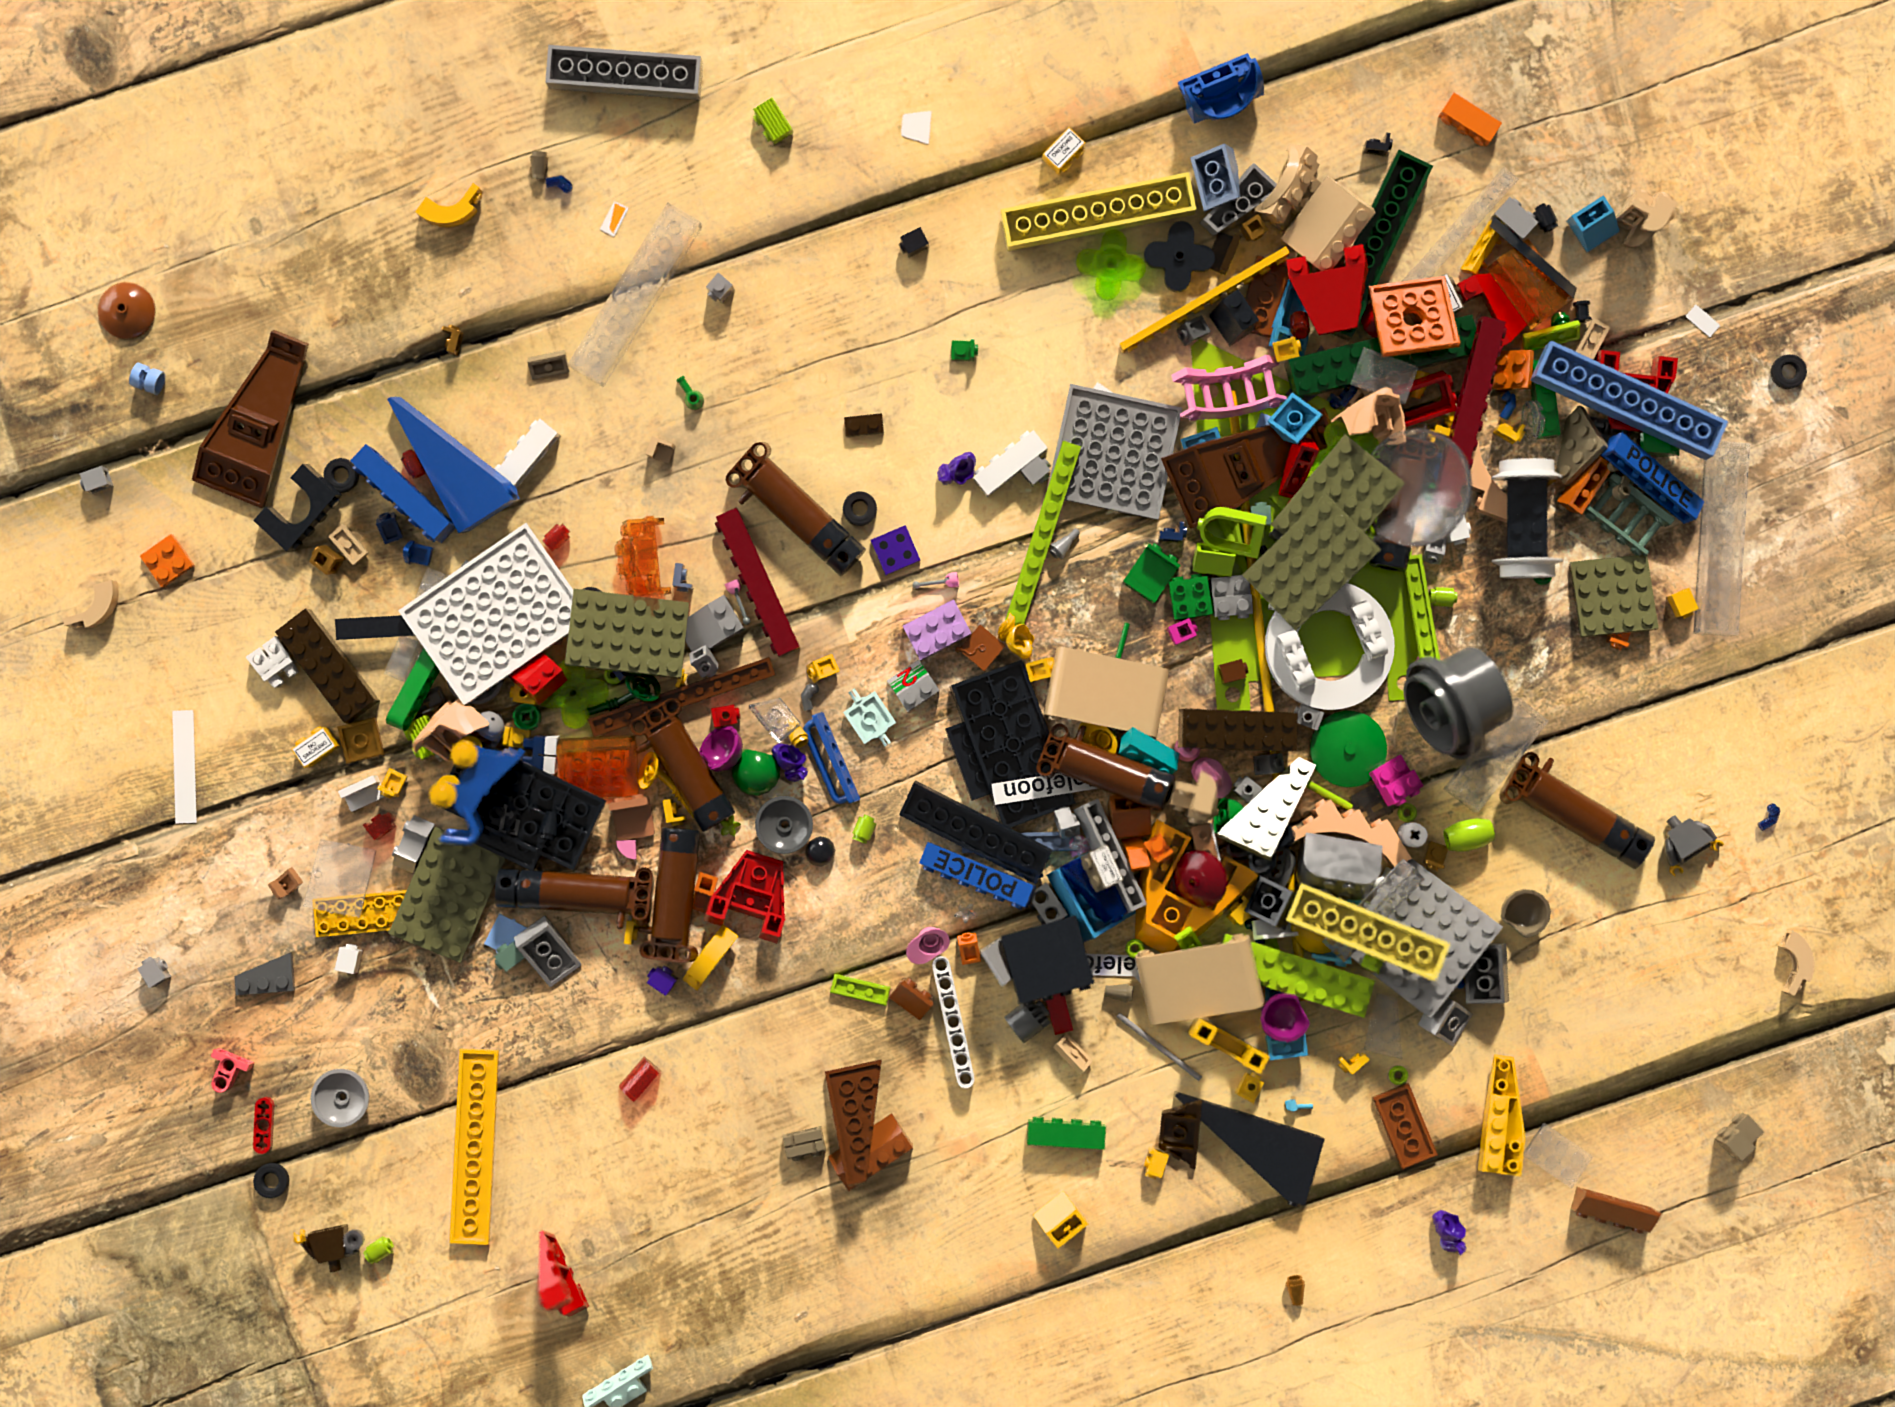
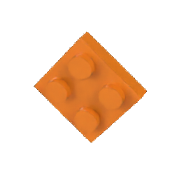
[1493,350,1534,390]
[140,534,195,588]

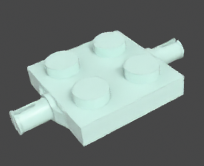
[843,688,896,747]

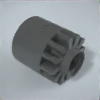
[1004,1000,1050,1043]

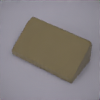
[527,350,569,380]

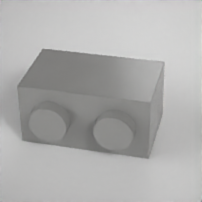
[1491,197,1538,240]

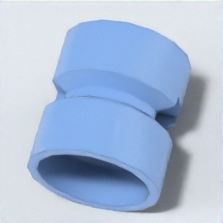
[129,363,166,395]

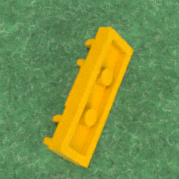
[1460,221,1502,275]

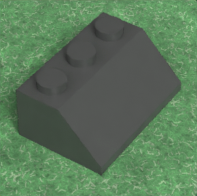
[1465,943,1509,1004]

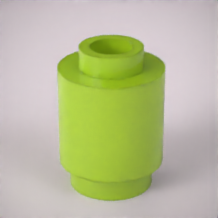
[1429,587,1458,607]
[852,814,877,844]
[363,1236,394,1264]

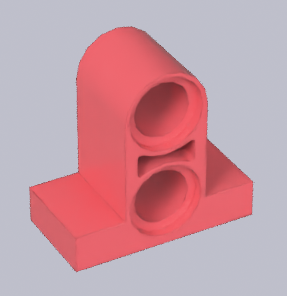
[211,1048,254,1093]

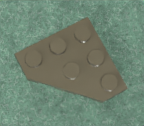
[1556,405,1608,486]

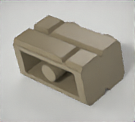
[782,1126,826,1161]

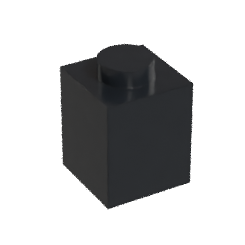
[899,227,929,257]

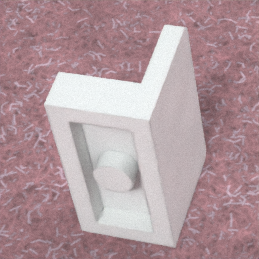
[338,775,385,812]
[1252,920,1298,940]

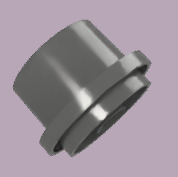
[1403,647,1513,760]

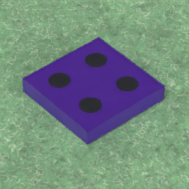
[871,525,921,575]

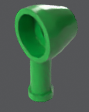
[676,375,704,410]

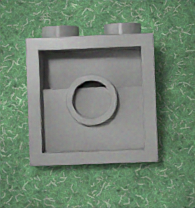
[1210,575,1253,620]

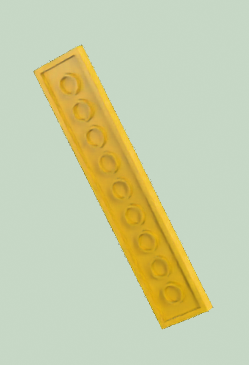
[450,1048,499,1245]

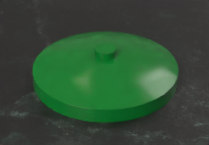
[1309,711,1387,787]

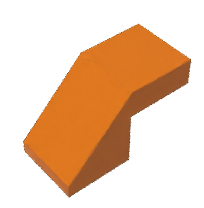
[1121,837,1151,872]
[693,872,719,913]

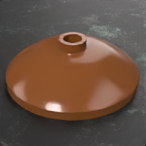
[98,282,156,339]

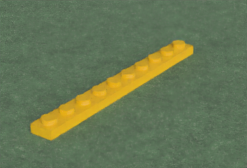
[1119,246,1290,353]

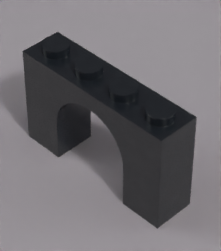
[253,464,342,552]

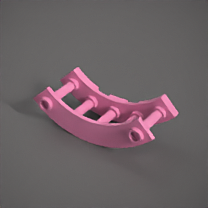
[1172,355,1287,421]

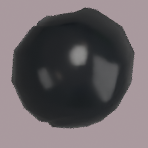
[805,836,836,866]

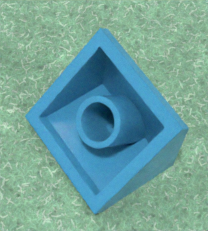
[1268,393,1322,444]

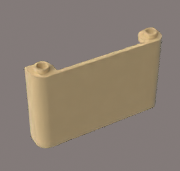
[1044,647,1169,738]
[1135,934,1264,1024]

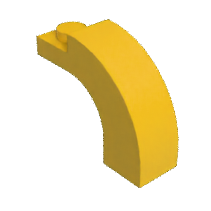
[415,183,483,227]
[682,925,738,991]

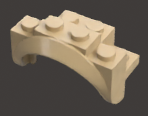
[1253,144,1321,231]
[1616,189,1677,248]
[1167,771,1217,824]

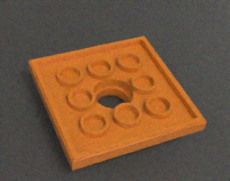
[1368,276,1460,357]

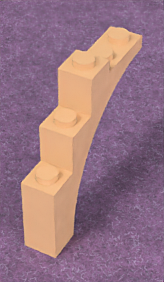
[1444,433,1507,523]
[1291,799,1412,869]

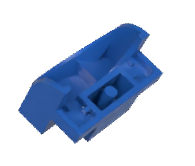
[1178,53,1264,124]

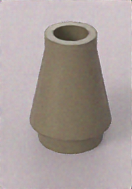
[530,151,549,179]
[1105,984,1133,1003]

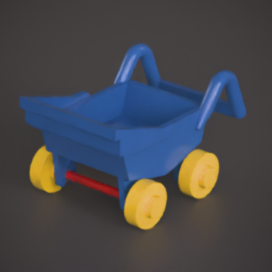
[430,735,525,845]

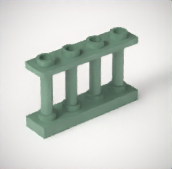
[1584,472,1675,557]

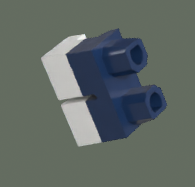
[522,735,560,774]

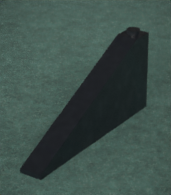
[1174,1091,1325,1207]

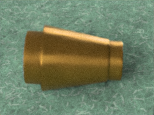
[1285,1275,1305,1306]

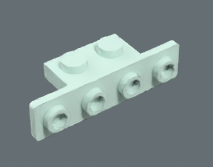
[583,1355,653,1407]

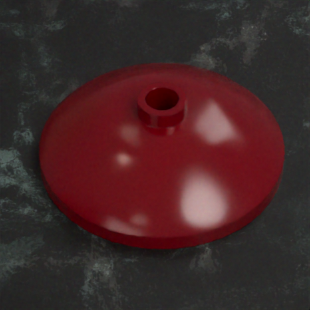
[1175,850,1227,908]

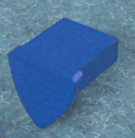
[403,541,434,566]

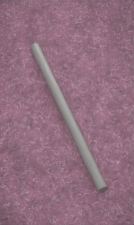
[1116,1013,1202,1081]

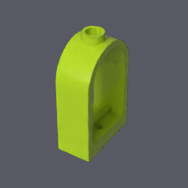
[1197,507,1267,559]

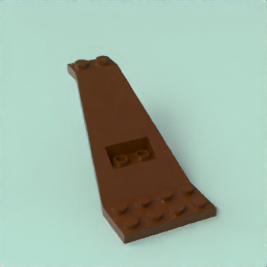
[192,330,309,508]
[1161,407,1339,529]

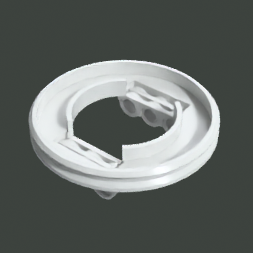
[1265,583,1395,710]

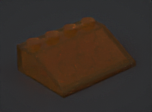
[1487,238,1573,330]
[556,735,639,798]

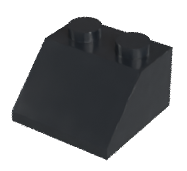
[1209,289,1261,347]
[1244,876,1297,930]

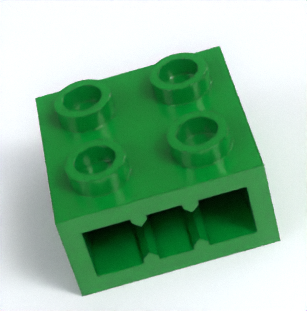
[1168,573,1213,621]

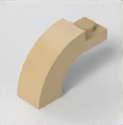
[63,580,119,629]
[1778,929,1814,996]

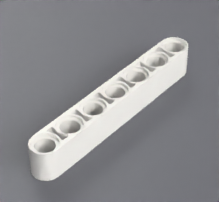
[933,956,974,1088]

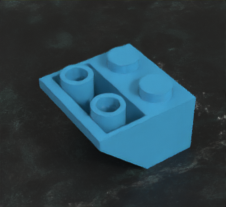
[1566,195,1620,252]

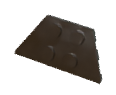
[1158,1100,1202,1169]

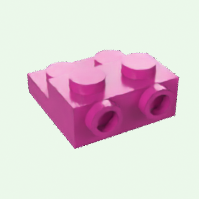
[1369,754,1423,807]

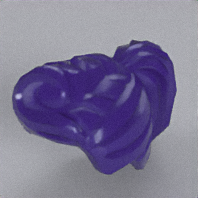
[937,452,976,485]
[771,743,808,782]
[1432,1210,1466,1255]

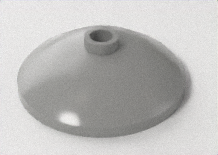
[311,1069,369,1127]

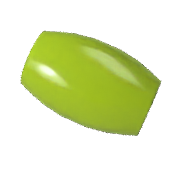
[1443,818,1495,852]

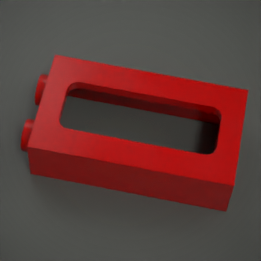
[1391,370,1458,427]

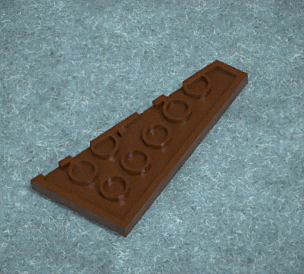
[825,1060,882,1187]

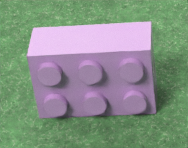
[903,599,971,661]

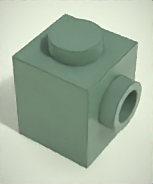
[1251,502,1272,528]
[494,941,525,972]

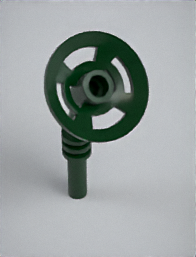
[585,673,661,716]

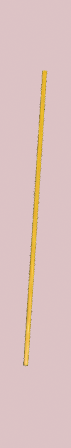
[1229,390,1306,1001]

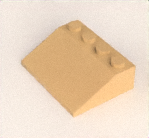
[1281,175,1375,271]

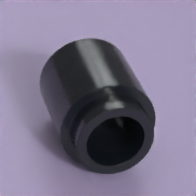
[1533,203,1558,233]

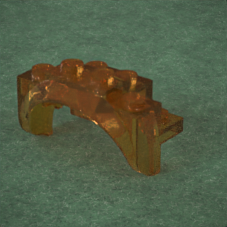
[614,516,671,597]

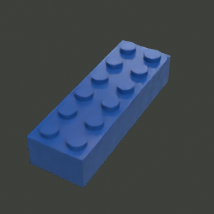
[350,444,456,543]

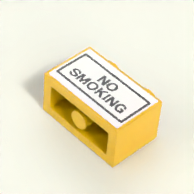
[1042,127,1085,174]
[292,726,341,768]

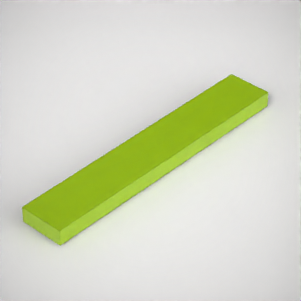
[1404,554,1440,660]

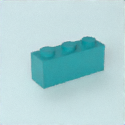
[1119,727,1179,774]

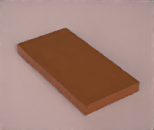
[1245,255,1289,338]
[1372,1083,1438,1170]

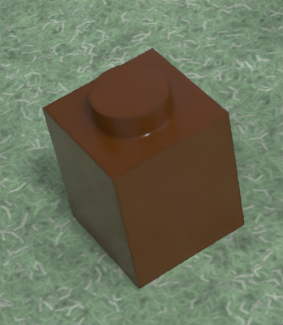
[1218,659,1249,684]

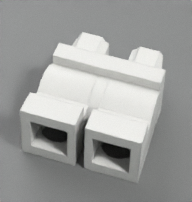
[246,636,299,688]

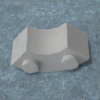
[392,815,435,874]

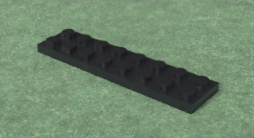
[899,780,1053,884]

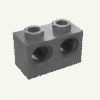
[1029,882,1068,925]

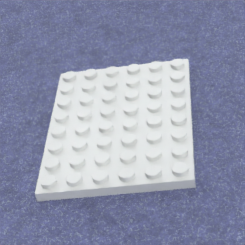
[398,523,573,705]

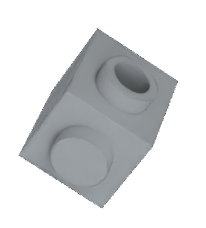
[706,272,735,303]
[1020,456,1051,487]
[1233,776,1264,804]
[137,956,171,988]

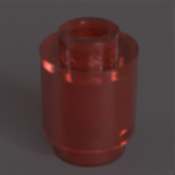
[1290,311,1310,339]
[400,449,426,479]
[542,523,571,552]

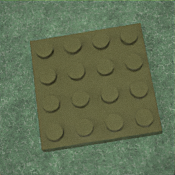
[1569,555,1659,638]

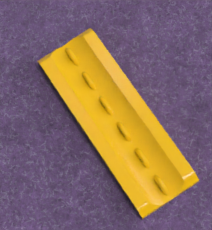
[313,890,407,937]

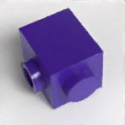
[647,965,679,996]

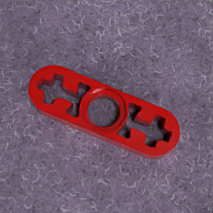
[253,1097,275,1154]

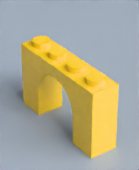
[1187,1018,1269,1074]

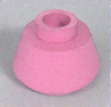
[1174,740,1200,762]

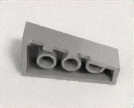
[1200,163,1277,236]

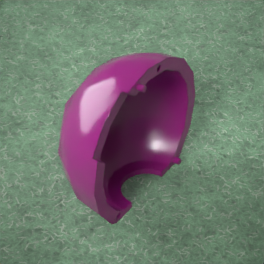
[699,726,743,772]
[1260,993,1310,1042]

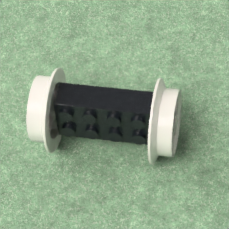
[1491,458,1563,578]

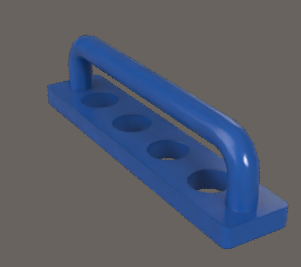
[803,712,860,804]

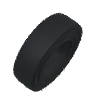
[1771,354,1807,389]
[323,458,359,493]
[843,491,877,526]
[253,1163,289,1198]

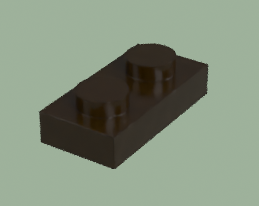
[844,413,884,437]

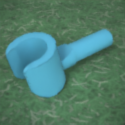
[1285,1099,1313,1111]

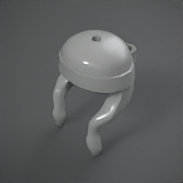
[464,711,504,748]

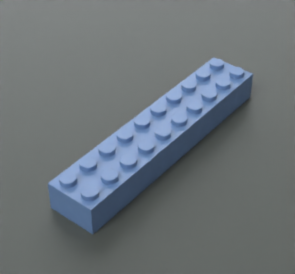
[1530,341,1728,460]

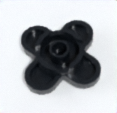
[1144,221,1215,293]
[1226,825,1295,876]

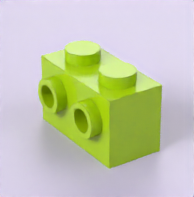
[1193,542,1235,577]

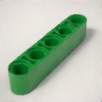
[386,648,440,731]

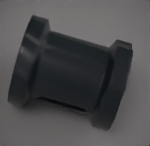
[1573,300,1592,323]

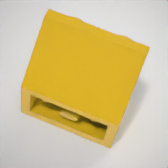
[1033,1191,1088,1248]

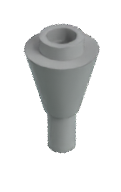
[1049,528,1080,559]

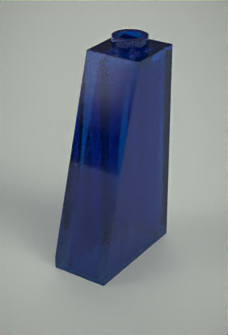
[1060,858,1128,924]

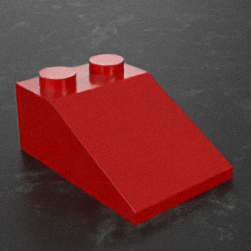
[508,653,567,705]

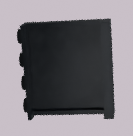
[1000,915,1095,1007]

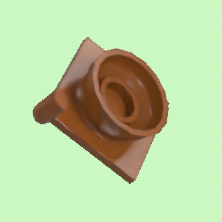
[955,625,1005,671]

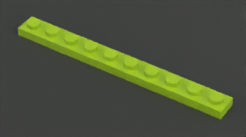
[1005,441,1081,626]

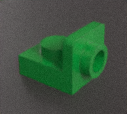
[951,339,978,361]

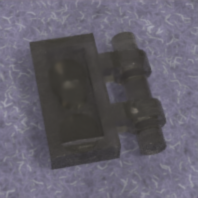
[1349,783,1399,824]

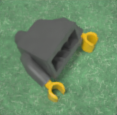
[1665,815,1724,877]

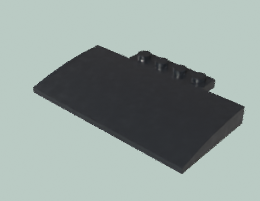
[945,660,1076,828]
[440,741,607,871]

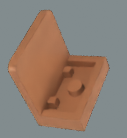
[608,794,655,841]

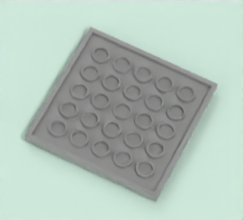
[1048,384,1182,520]
[1338,859,1503,1019]

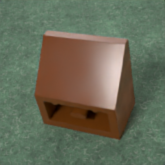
[1107,795,1151,839]
[889,977,934,1021]

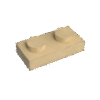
[1575,318,1611,359]
[328,524,369,566]
[1053,1033,1093,1075]

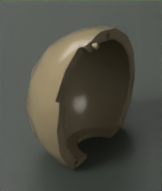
[1501,889,1551,938]

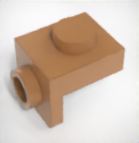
[268,867,303,900]

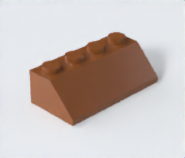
[828,1113,913,1192]
[1571,1187,1662,1234]

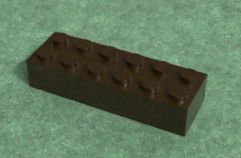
[275,608,380,724]
[1178,708,1298,752]

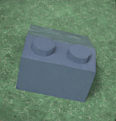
[1190,143,1240,212]

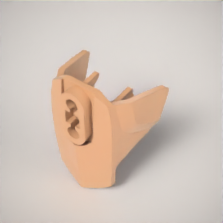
[1331,388,1406,445]
[413,698,489,761]

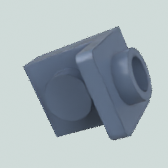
[672,563,693,592]

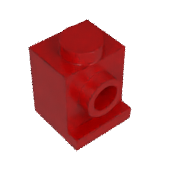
[711,704,741,728]

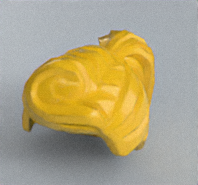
[997,613,1035,659]

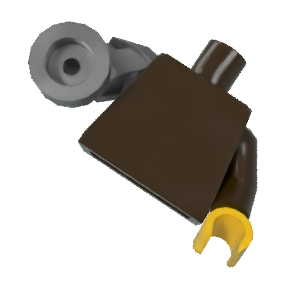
[293,1224,365,1272]

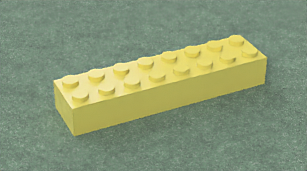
[1287,884,1450,981]

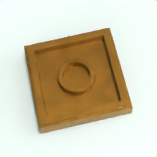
[337,717,385,764]

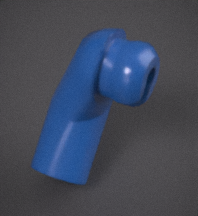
[1500,391,1516,420]

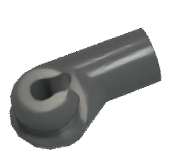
[801,683,819,711]

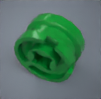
[513,703,542,730]

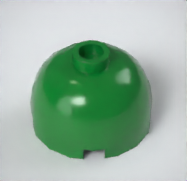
[1213,798,1244,834]

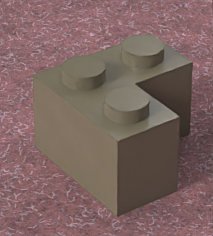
[1715,1113,1764,1161]

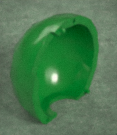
[731,749,780,796]

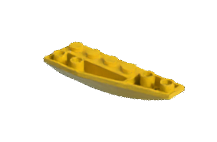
[1478,1055,1525,1176]

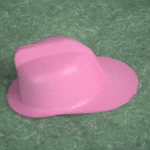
[1191,757,1232,798]
[906,927,950,964]

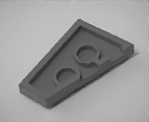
[234,952,295,995]

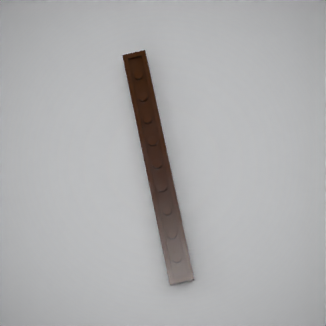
[588,657,776,737]

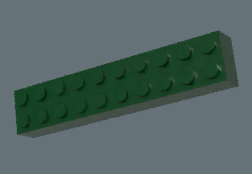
[1331,150,1433,342]
[1284,314,1476,398]

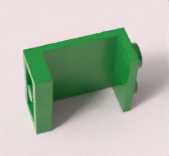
[1122,543,1180,604]

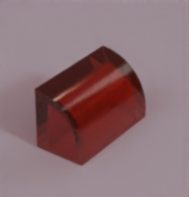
[619,1056,661,1102]

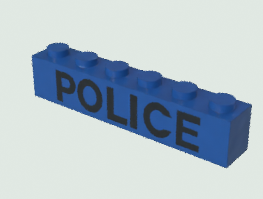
[1601,432,1705,524]
[919,842,1036,909]

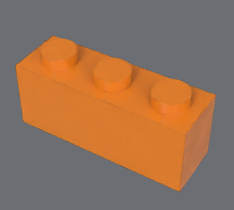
[1438,92,1502,147]
[1557,456,1611,515]

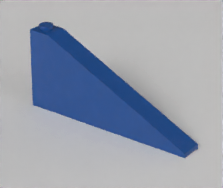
[387,397,520,533]

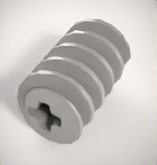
[1397,823,1427,847]

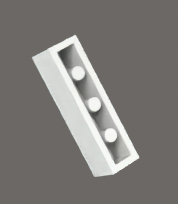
[494,419,560,488]
[973,430,1048,497]

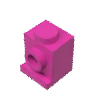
[1167,618,1198,646]

